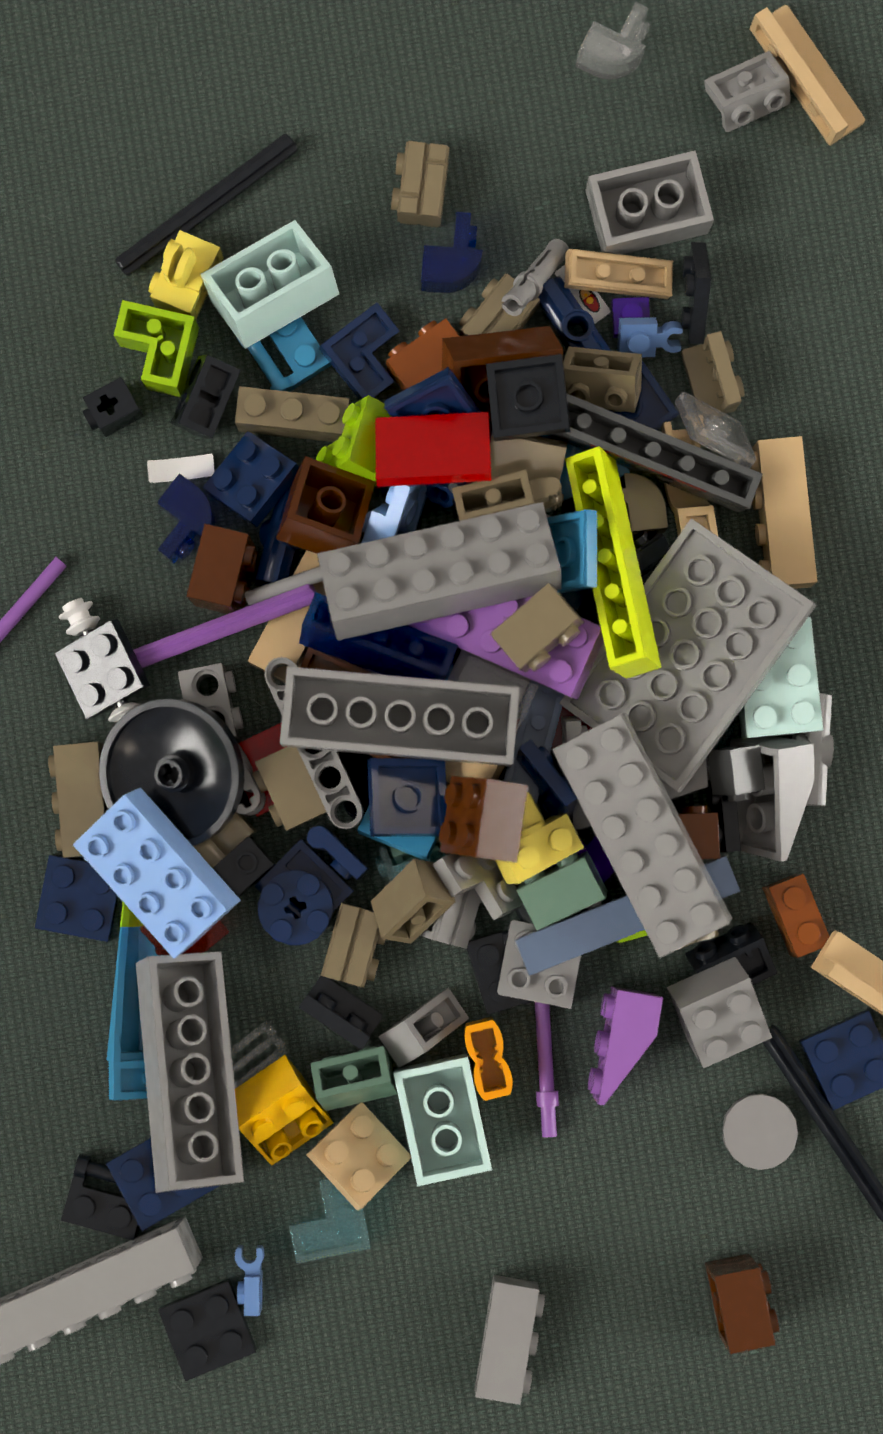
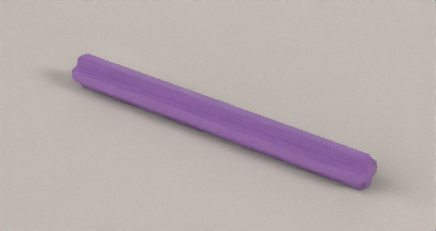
[133,584,318,668]

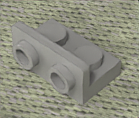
[704,51,791,132]

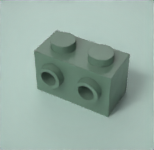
[516,851,608,931]
[310,1046,398,1111]

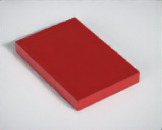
[375,412,492,487]

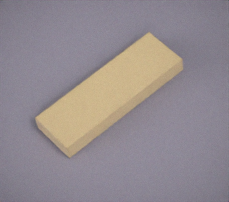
[564,249,673,299]

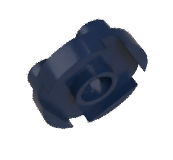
[258,870,334,945]

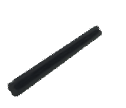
[115,134,298,276]
[762,1025,883,1221]

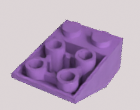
[588,986,663,1105]

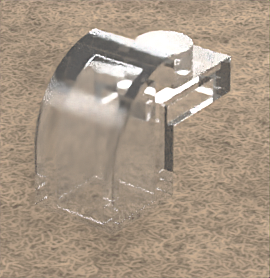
[575,2,650,79]

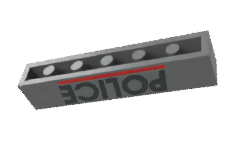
[548,394,763,513]

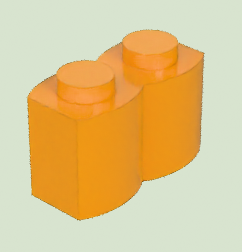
[464,1017,512,1101]

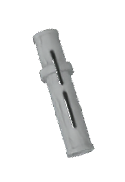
[501,239,569,316]

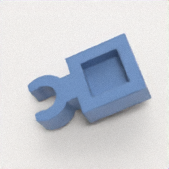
[617,317,683,357]

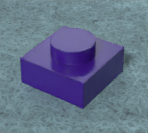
[611,297,650,338]

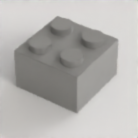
[667,957,772,1069]

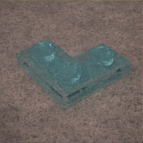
[289,1178,371,1264]

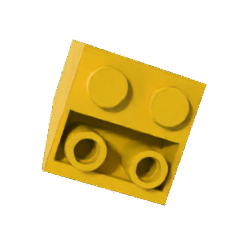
[235,1055,333,1166]

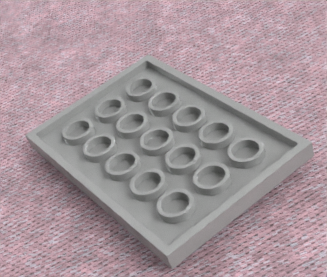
[559,518,816,792]

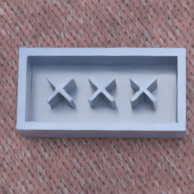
[72,787,241,959]

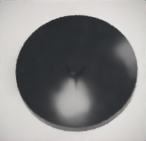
[99,698,244,846]

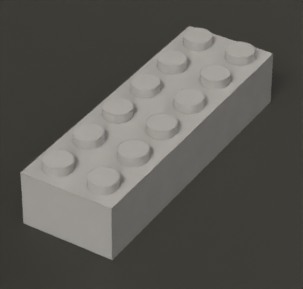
[317,502,561,641]
[280,667,520,767]
[552,713,732,958]
[136,952,244,1193]
[0,1216,203,1365]

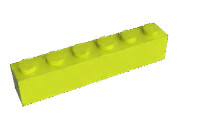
[565,446,662,679]

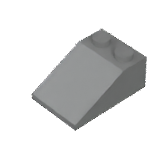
[730,736,815,862]

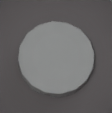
[722,1094,798,1170]

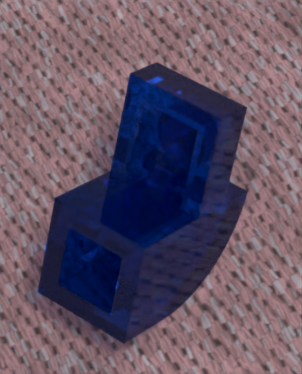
[421,212,483,293]
[157,473,215,564]

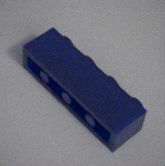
[299,592,458,681]

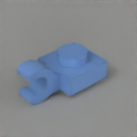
[235,1245,265,1316]

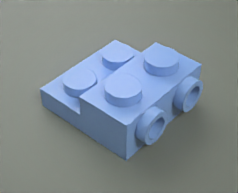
[362,484,427,543]

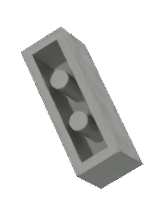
[474,1275,545,1405]

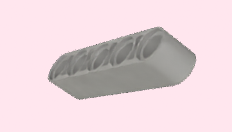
[264,657,365,829]

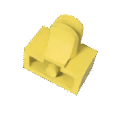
[149,230,224,319]
[495,792,584,884]

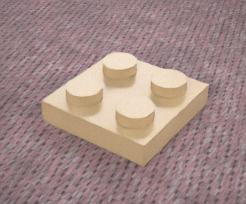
[306,1103,411,1211]

